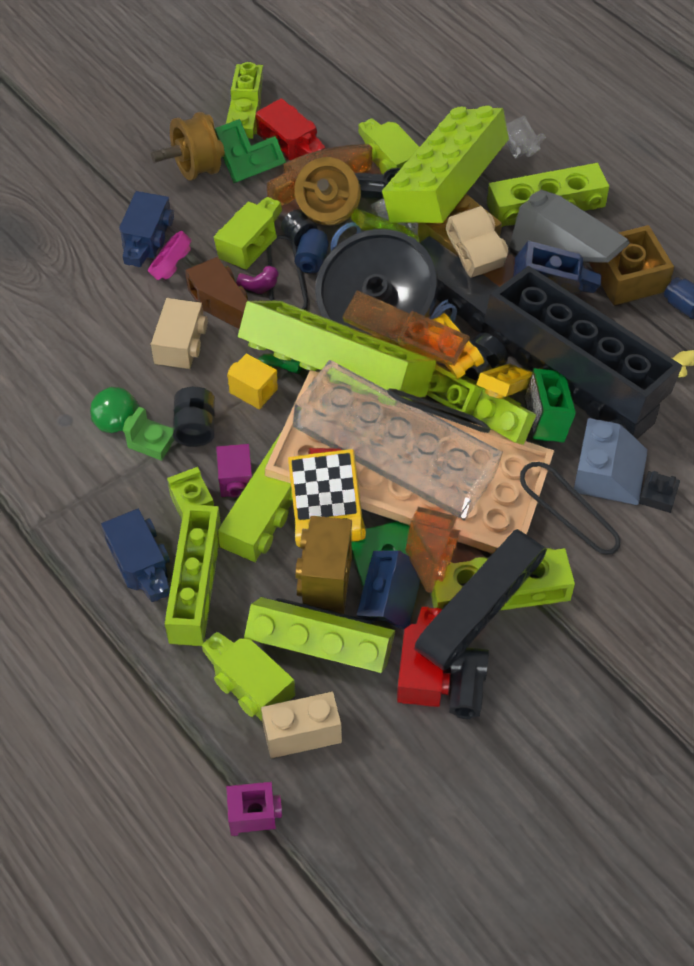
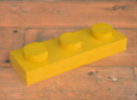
[476,363,533,399]

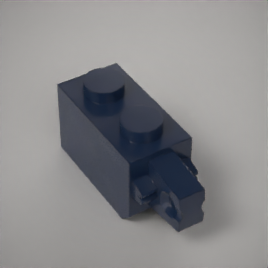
[119,191,174,267]
[513,240,601,294]
[101,508,170,602]

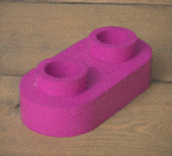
[148,231,191,280]

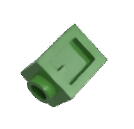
[123,407,175,461]

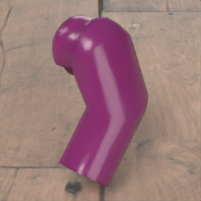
[236,266,279,294]

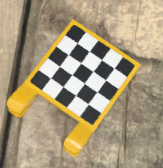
[288,449,366,547]

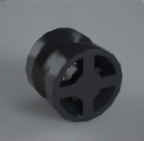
[281,209,318,246]

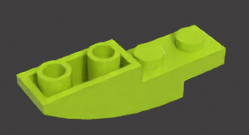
[226,62,263,139]
[427,364,536,444]

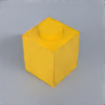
[227,353,278,410]

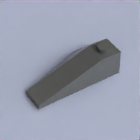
[509,190,630,262]

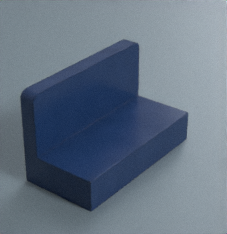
[357,551,423,629]

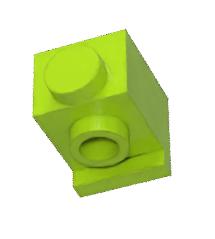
[167,467,214,520]

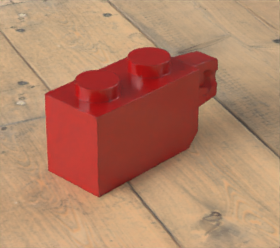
[255,98,325,161]
[397,607,450,707]

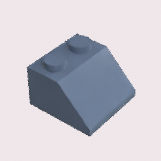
[574,418,648,505]

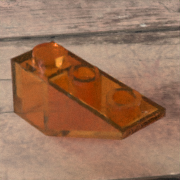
[405,506,461,593]

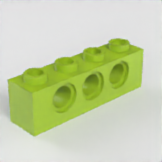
[487,163,609,227]
[164,504,221,646]
[429,548,575,610]

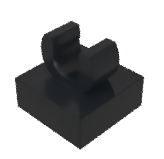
[639,471,680,513]

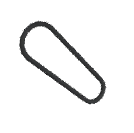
[267,235,308,310]
[387,388,490,433]
[520,462,621,555]

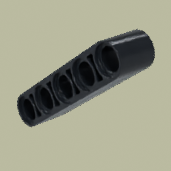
[414,529,547,671]

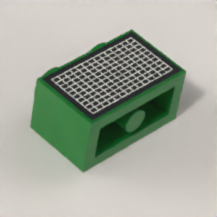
[523,368,576,442]

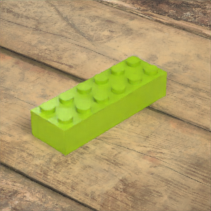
[382,106,509,223]
[238,301,437,403]

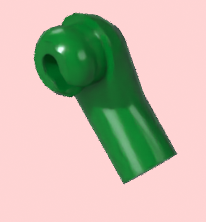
[258,353,302,374]

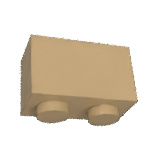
[151,298,208,369]
[261,692,342,759]

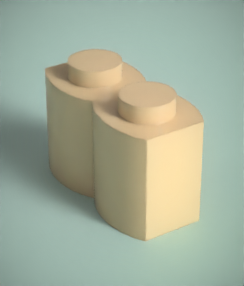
[445,206,508,278]

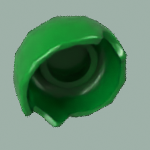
[90,387,140,433]

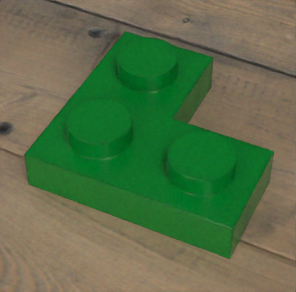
[214,119,286,184]

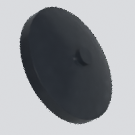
[315,229,438,344]

